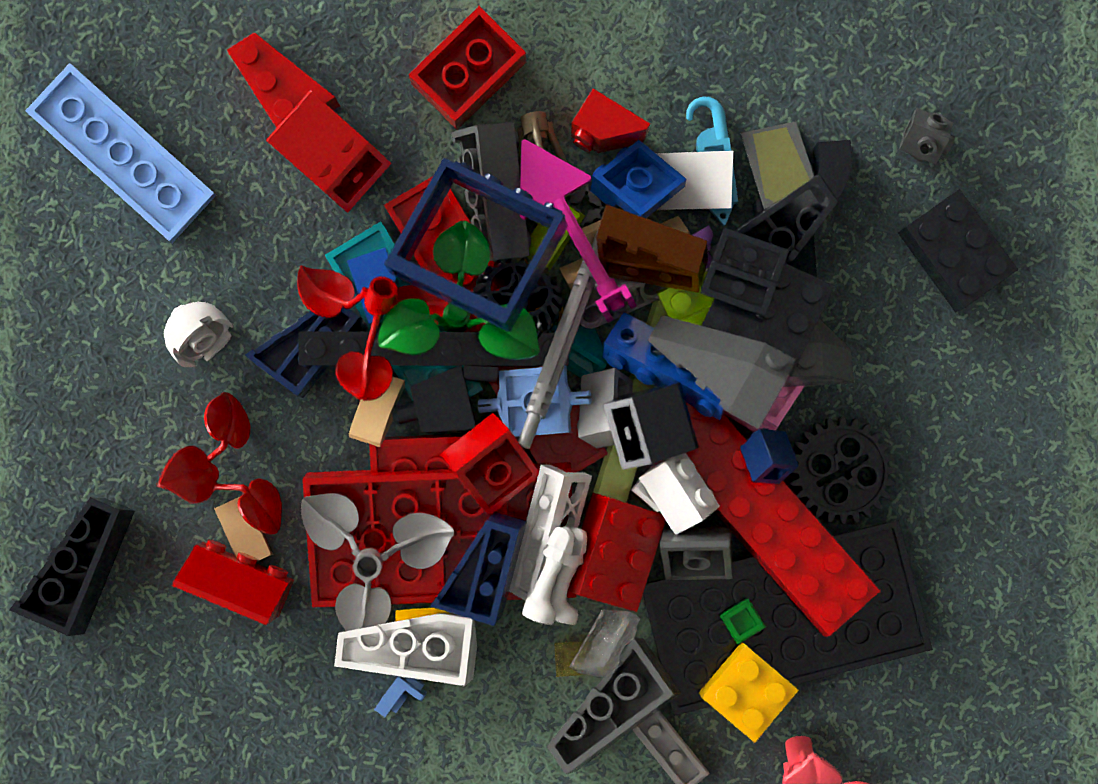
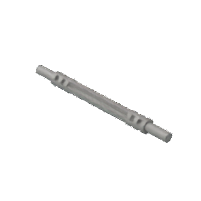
[518,230,599,449]

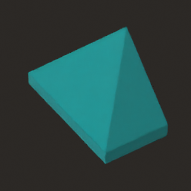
[550,325,608,378]

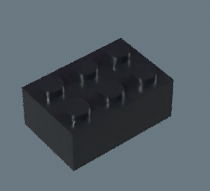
[898,189,1018,312]

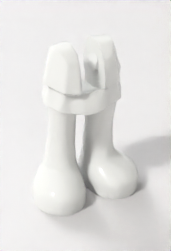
[522,527,587,625]

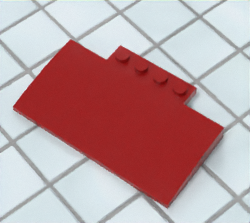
[303,434,577,607]

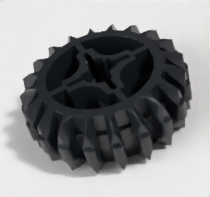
[473,257,563,339]

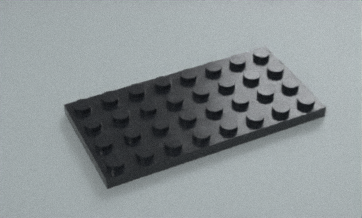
[643,520,933,716]

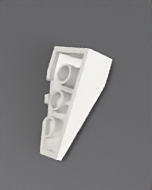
[334,613,477,686]

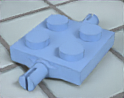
[478,366,592,437]

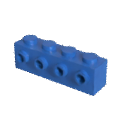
[602,312,726,420]

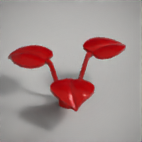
[297,265,449,401]
[158,392,282,535]

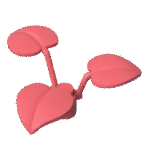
[782,736,868,784]

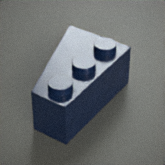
[245,307,364,398]
[430,512,527,626]

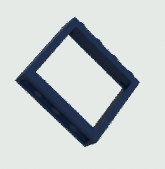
[384,158,568,333]

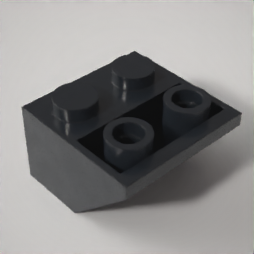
[603,382,699,470]

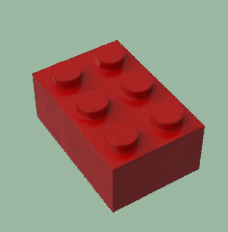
[408,6,527,130]
[568,492,666,612]

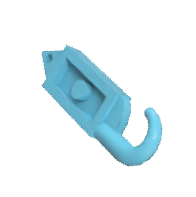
[686,97,738,226]

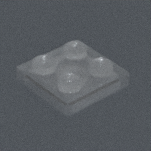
[569,610,640,678]

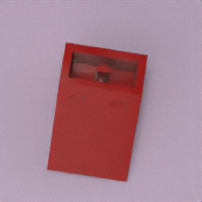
[266,90,392,213]

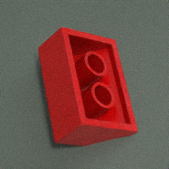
[172,539,294,625]

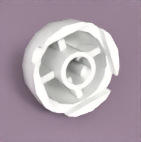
[164,302,233,367]

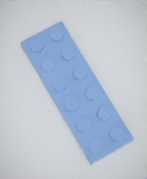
[25,63,216,243]

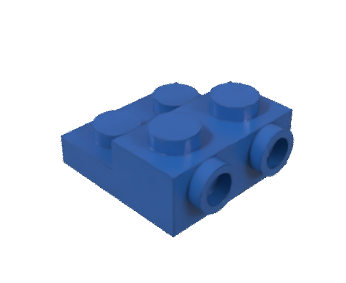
[591,140,687,218]

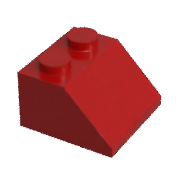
[571,89,650,153]
[440,413,539,517]

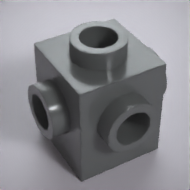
[899,107,955,165]

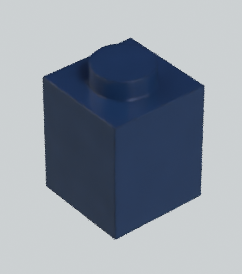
[740,428,799,484]

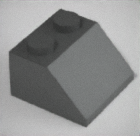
[660,525,732,580]

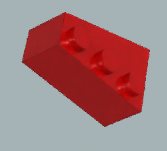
[227,32,340,128]

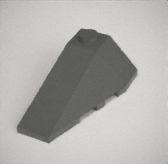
[648,315,796,429]

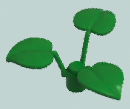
[378,221,539,359]

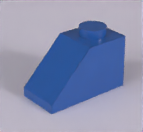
[347,247,399,325]

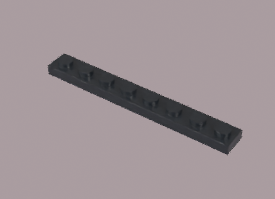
[299,331,569,366]

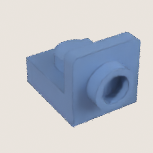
[374,676,427,717]

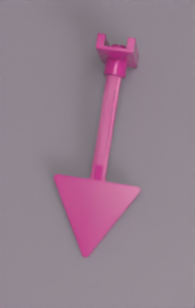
[520,139,637,323]

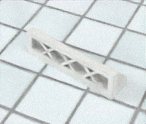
[509,464,592,601]

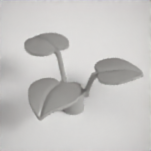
[301,493,454,631]

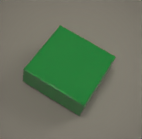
[719,598,766,645]

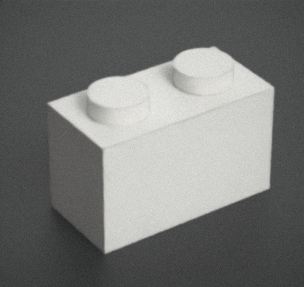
[639,453,720,535]

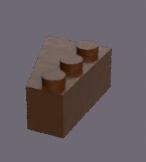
[596,204,708,293]

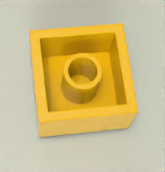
[699,642,799,743]

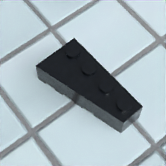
[9,497,135,636]

